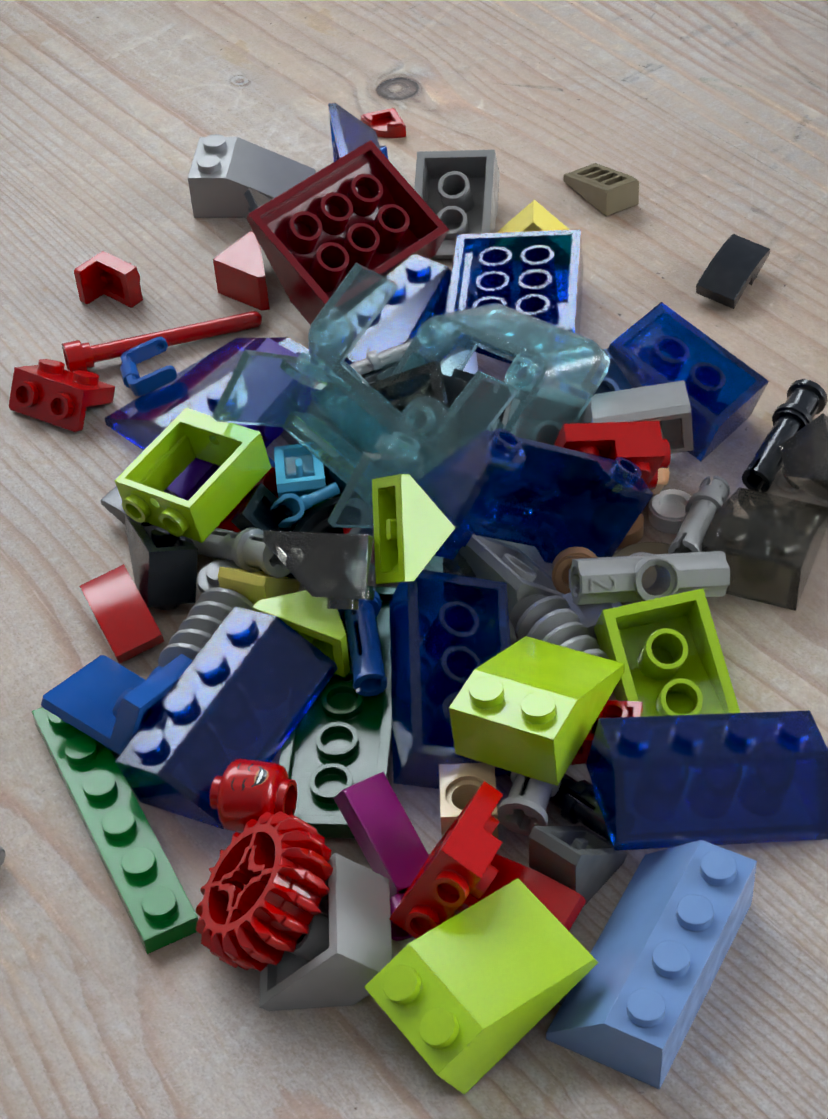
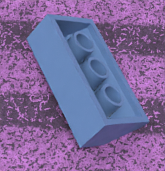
[546,840,757,1089]

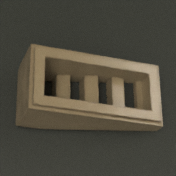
[564,163,639,217]

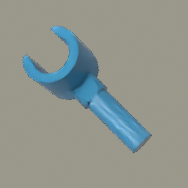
[271,482,340,528]

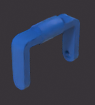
[120,337,177,396]

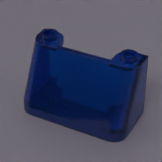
[416,428,653,564]

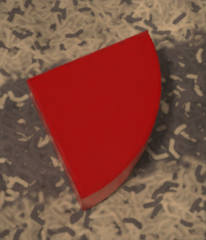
[360,108,406,138]

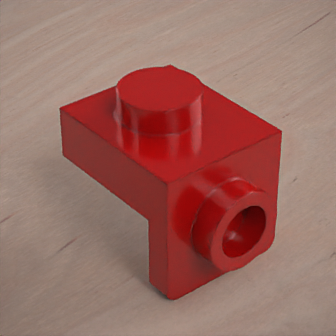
[74,251,143,308]

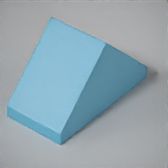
[274,441,326,511]

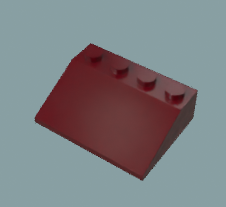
[246,140,449,332]

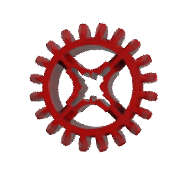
[196,811,333,972]

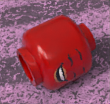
[210,759,297,832]

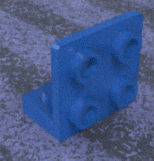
[41,654,199,758]

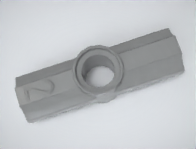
[569,551,730,605]

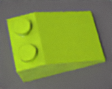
[594,588,748,764]
[449,636,625,786]
[364,878,599,1095]

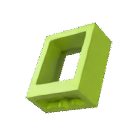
[114,408,272,543]

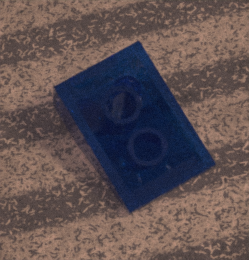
[607,302,769,461]

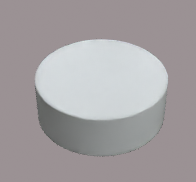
[648,489,691,534]

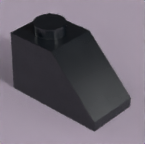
[125,515,198,610]

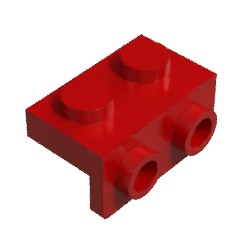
[9,359,115,432]

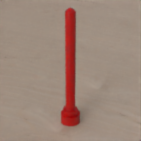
[62,311,262,372]

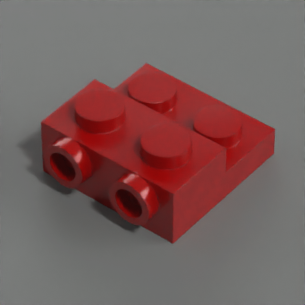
[543,421,671,504]
[389,781,503,939]

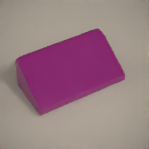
[333,772,429,898]

